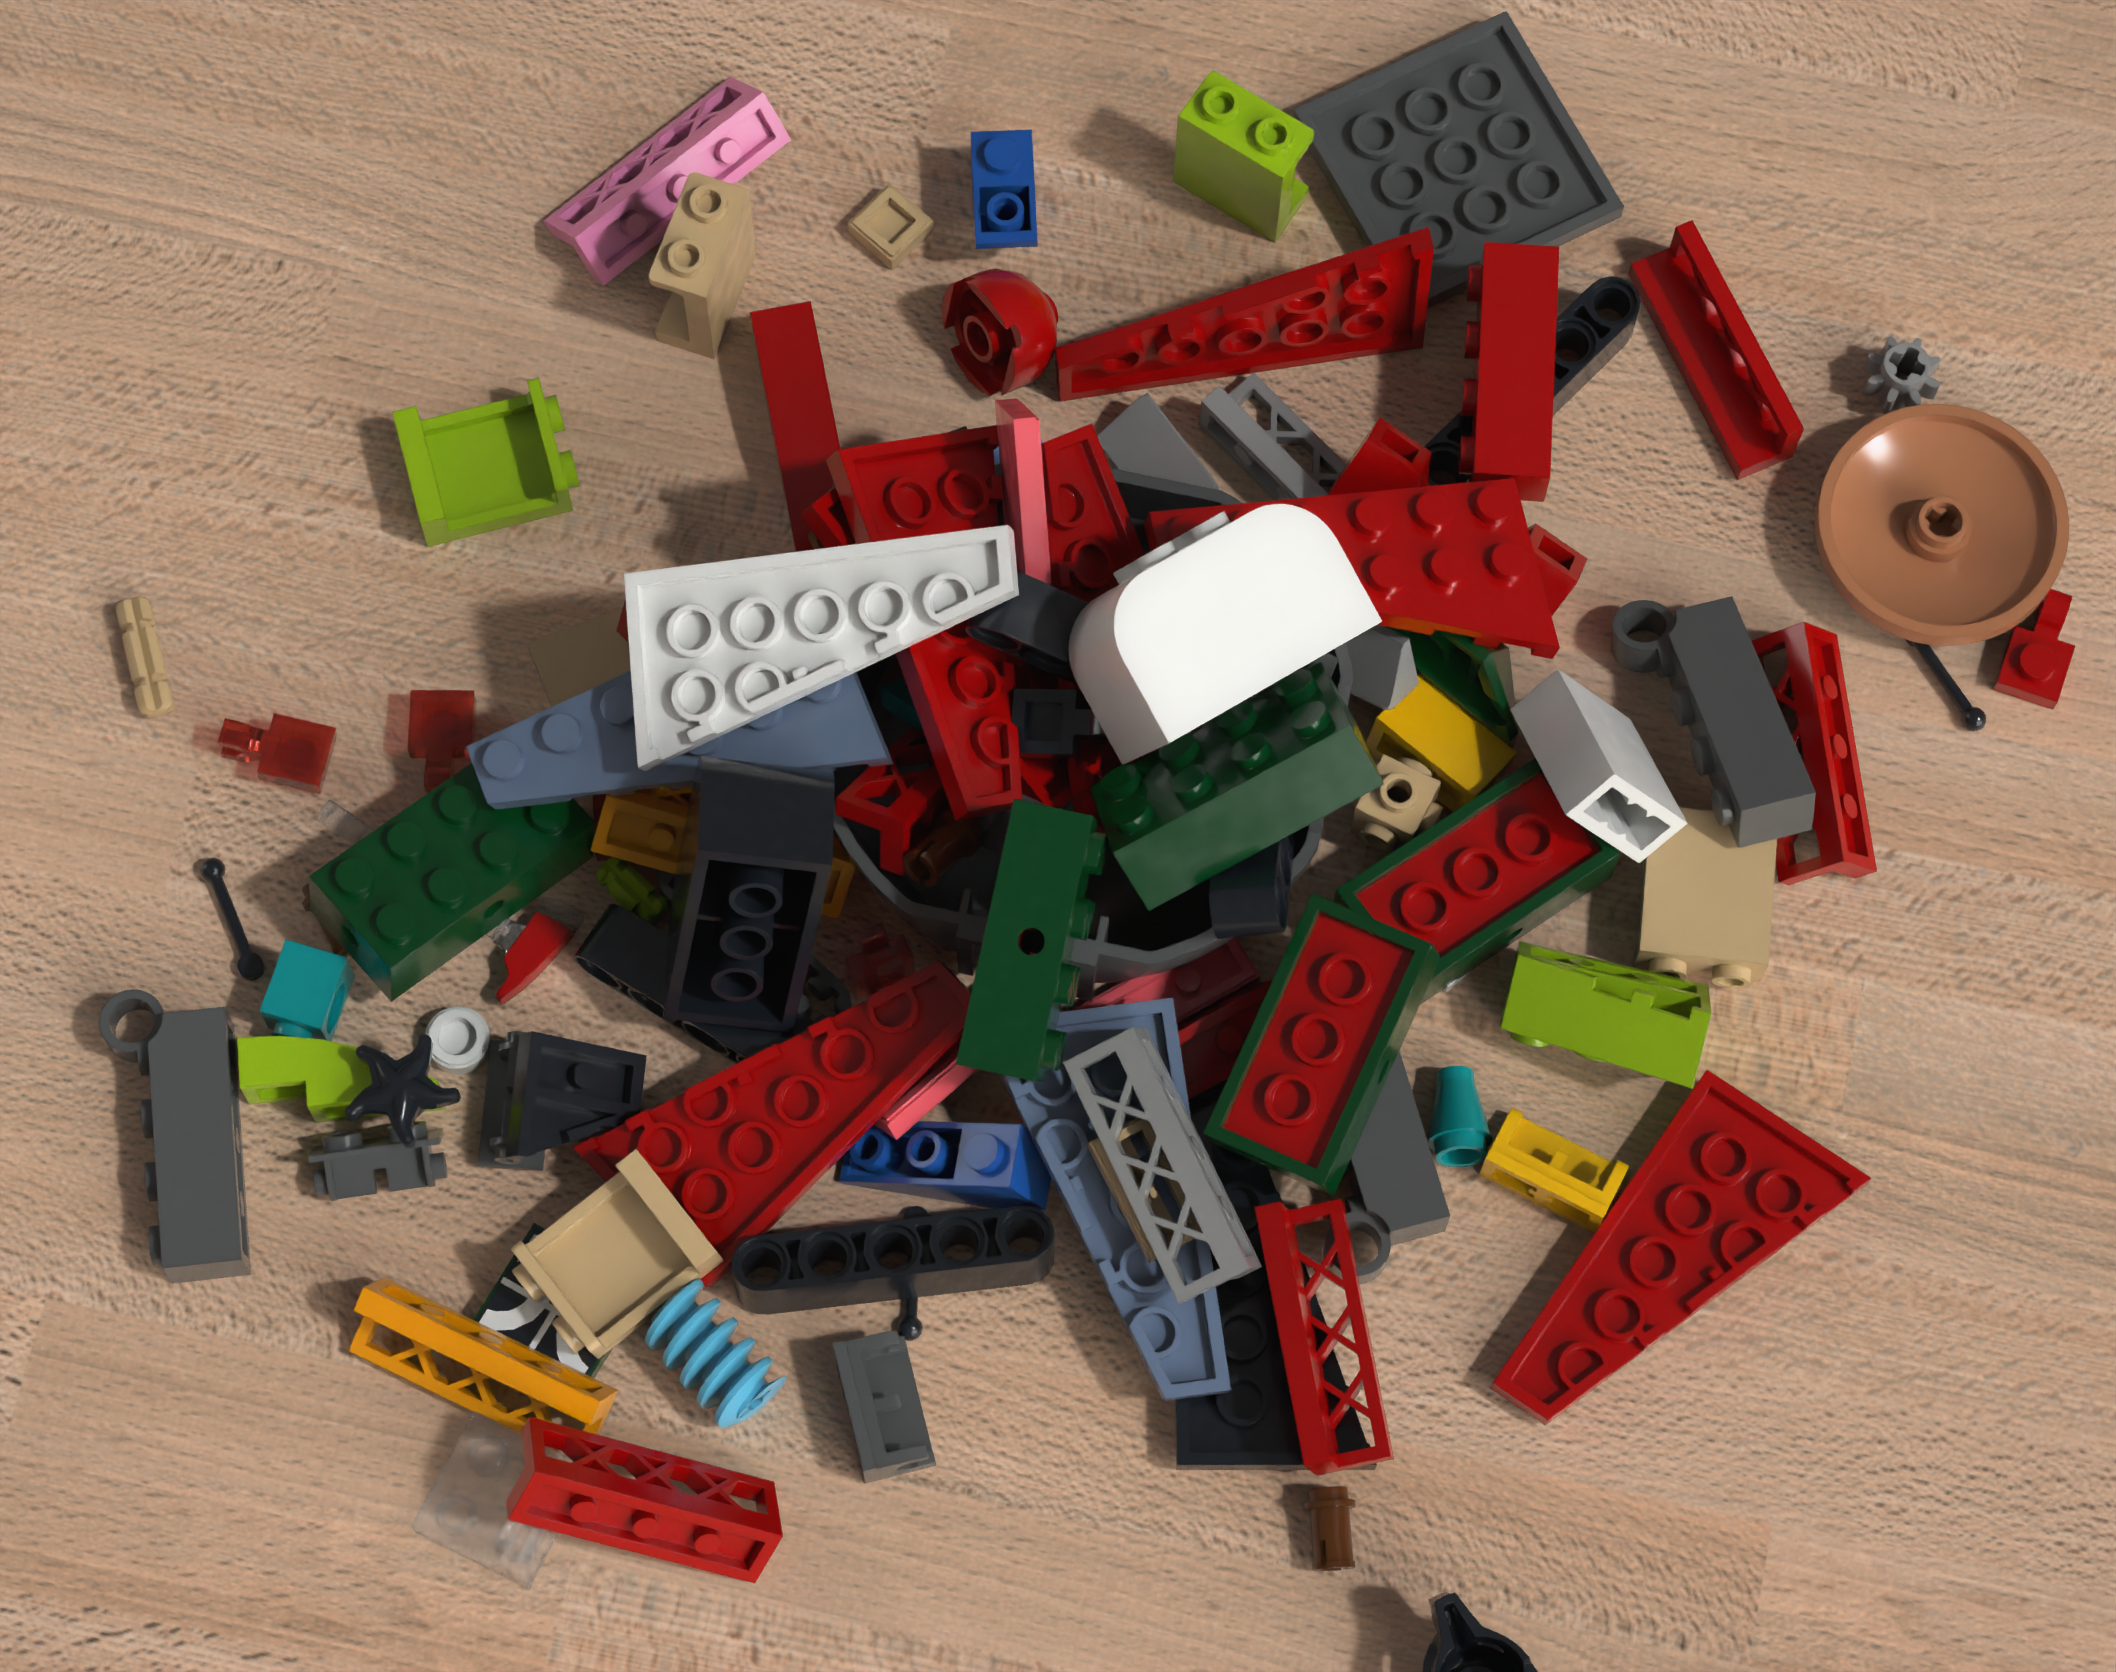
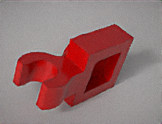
[1993,589,2075,710]

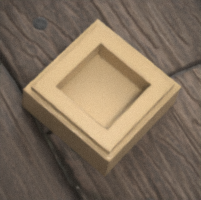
[847,183,934,270]

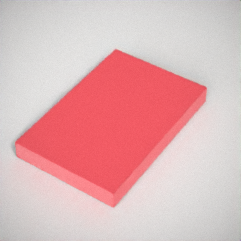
[995,398,1052,586]

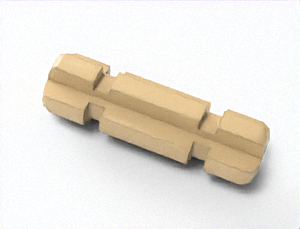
[116,596,174,718]

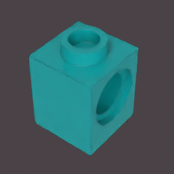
[259,939,355,1041]

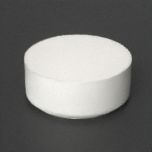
[425,1006,492,1075]

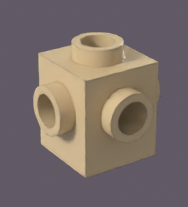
[1349,754,1445,853]

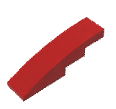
[750,301,840,552]

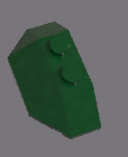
[1385,626,1518,749]

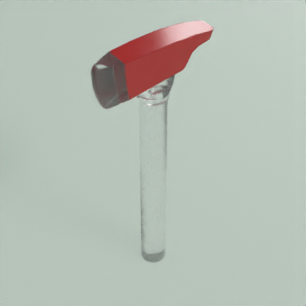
[316,800,584,1005]

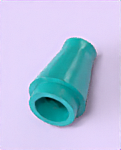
[1428,1066,1493,1167]

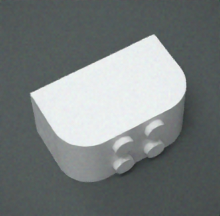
[1069,504,1382,765]

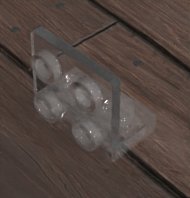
[412,1412,573,1589]

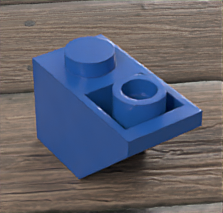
[971,130,1038,249]

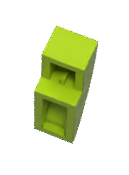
[237,1036,445,1123]

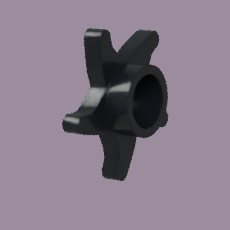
[345,1034,461,1148]

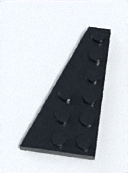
[1175,1079,1377,1470]

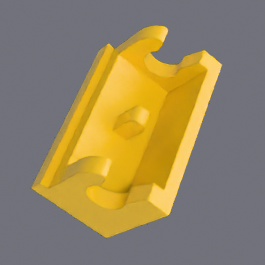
[1366,674,1517,815]
[1479,1107,1629,1233]

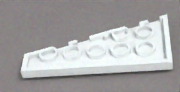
[624,525,1019,771]

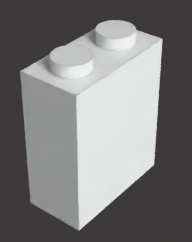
[1510,669,1688,863]

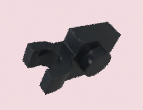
[1011,688,1110,759]

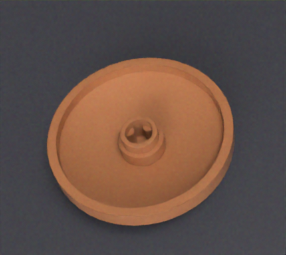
[1815,404,2069,646]

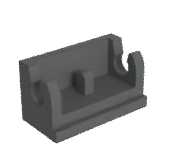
[832,1331,936,1484]

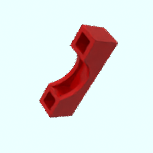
[1328,417,1587,616]

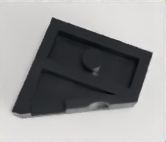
[505,1031,647,1160]

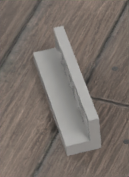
[1199,372,1346,500]
[1063,1027,1262,1304]

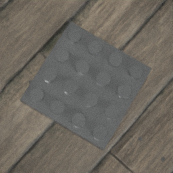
[1293,11,1624,308]

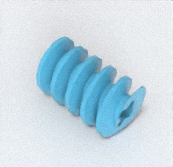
[644,1278,787,1428]

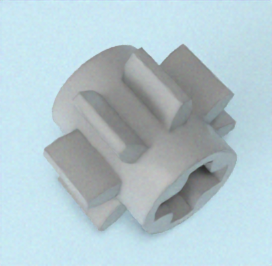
[1863,336,1941,414]

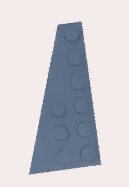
[466,671,893,810]
[1000,998,1231,1401]

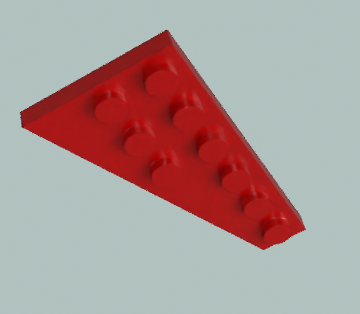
[1041,423,1160,836]
[826,425,1023,821]
[573,961,971,1288]
[1490,1070,1872,1425]

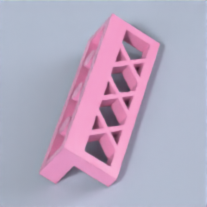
[544,77,791,285]

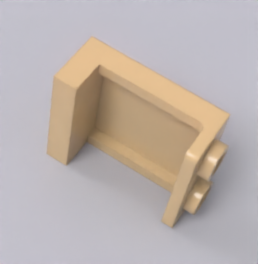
[649,172,756,359]
[1633,807,1777,988]
[510,1149,724,1359]

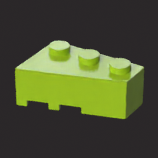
[1500,941,1712,1089]

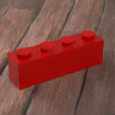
[1458,242,1559,502]

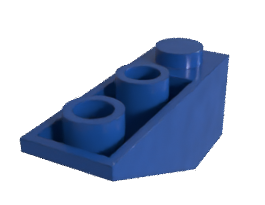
[839,1121,1051,1210]

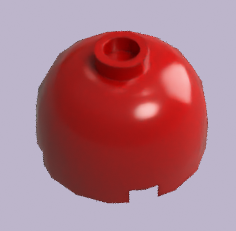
[942,268,1058,396]

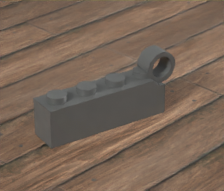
[1611,596,1816,848]
[99,989,251,1284]
[1323,1050,1450,1284]

